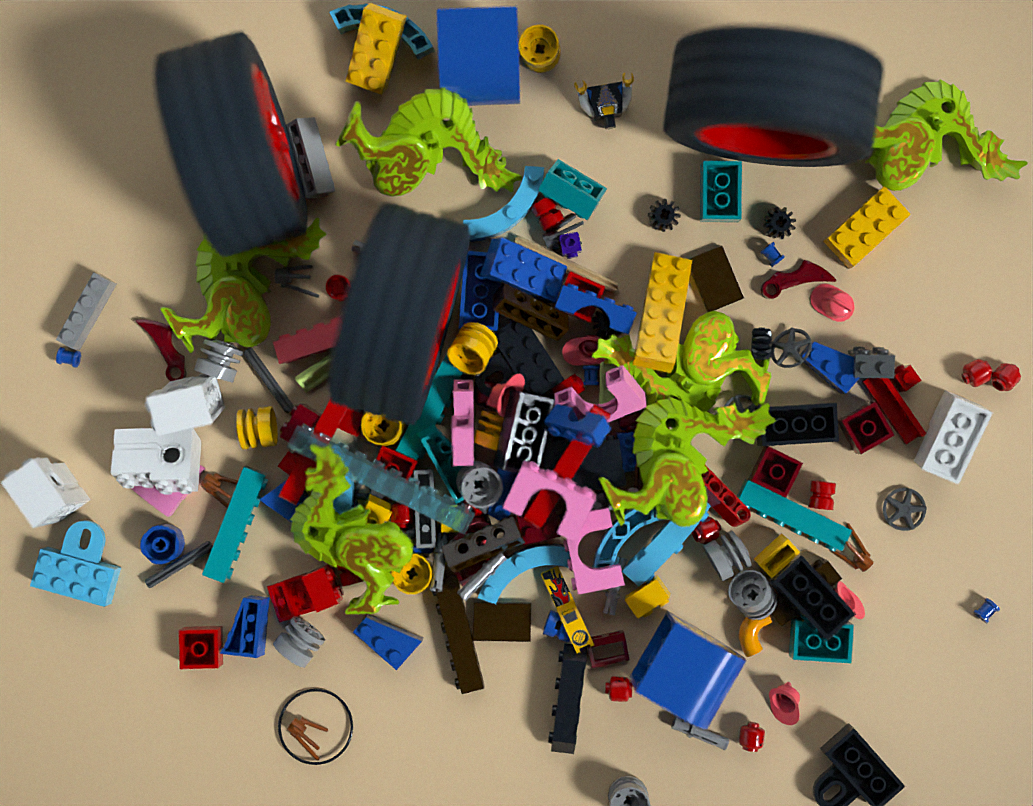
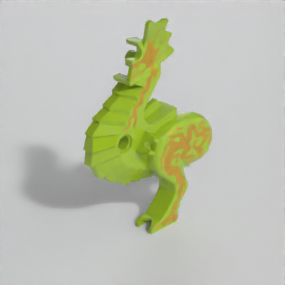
[865,79,1028,191]
[335,87,522,197]
[160,218,327,354]
[592,311,771,428]
[598,396,775,527]
[290,444,413,614]

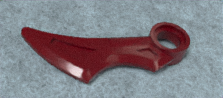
[761,260,836,299]
[135,319,186,381]

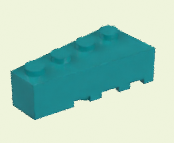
[417,424,480,504]

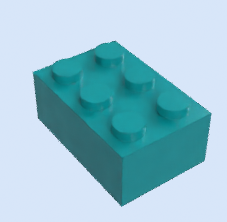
[538,159,607,220]
[700,161,742,222]
[789,618,854,664]

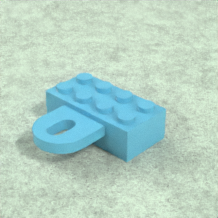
[30,520,121,607]

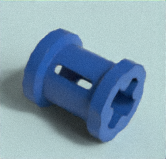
[760,242,785,267]
[56,347,81,368]
[582,366,600,385]
[973,598,1000,624]

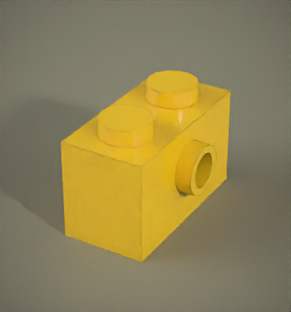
[363,494,392,524]
[754,533,800,578]
[625,575,671,619]

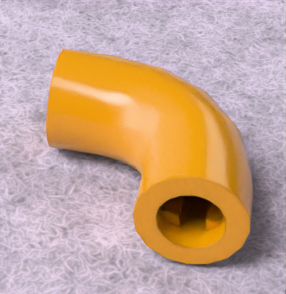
[739,616,772,657]

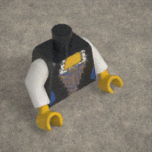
[574,73,634,130]

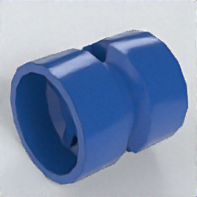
[543,610,570,643]

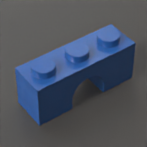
[544,404,611,447]

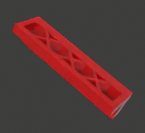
[862,378,927,444]

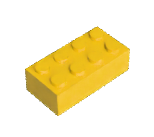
[345,3,407,95]
[823,186,911,269]

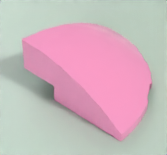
[131,465,205,517]

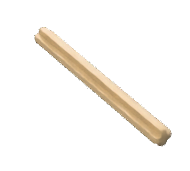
[514,235,619,293]

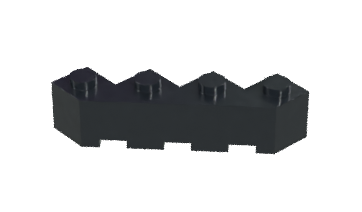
[548,643,587,754]

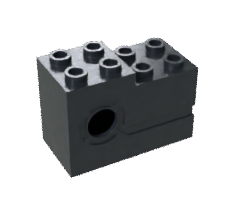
[542,435,627,496]

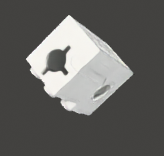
[145,374,225,436]
[914,390,993,485]
[111,428,201,495]
[1,457,91,528]

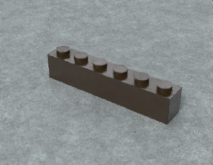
[432,575,485,694]

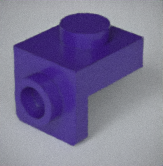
[559,232,582,259]

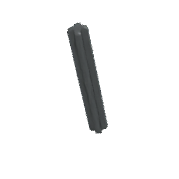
[243,348,294,413]
[145,541,213,588]

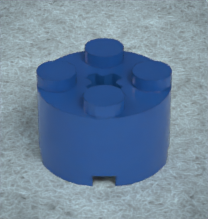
[140,524,185,564]

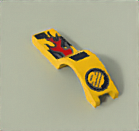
[541,566,594,653]

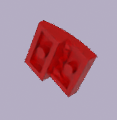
[267,573,315,623]

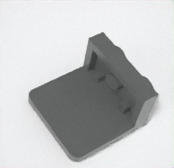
[848,347,895,378]

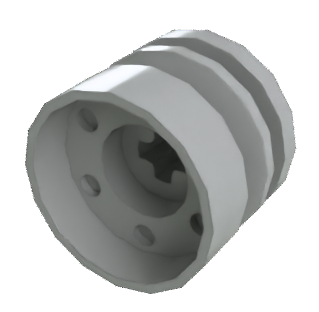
[194,339,243,383]
[456,461,502,508]
[703,530,752,581]
[728,570,777,620]
[273,616,325,668]
[608,776,650,806]

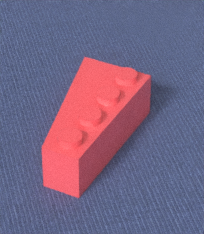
[273,317,340,364]

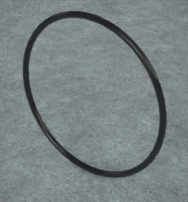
[278,689,353,765]

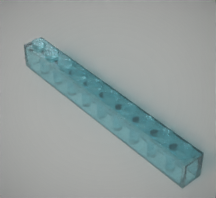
[287,424,475,535]

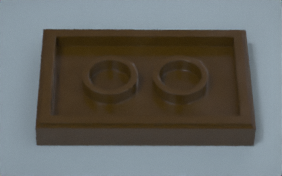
[690,246,744,312]
[473,602,531,642]

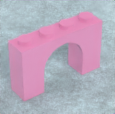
[555,365,646,422]
[452,380,474,466]
[503,461,596,541]
[559,507,624,595]

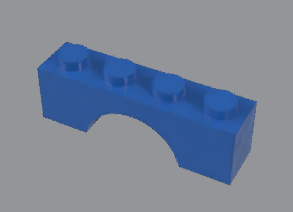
[554,283,637,335]

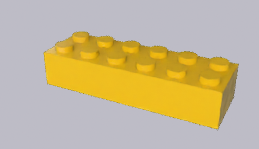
[633,252,692,373]

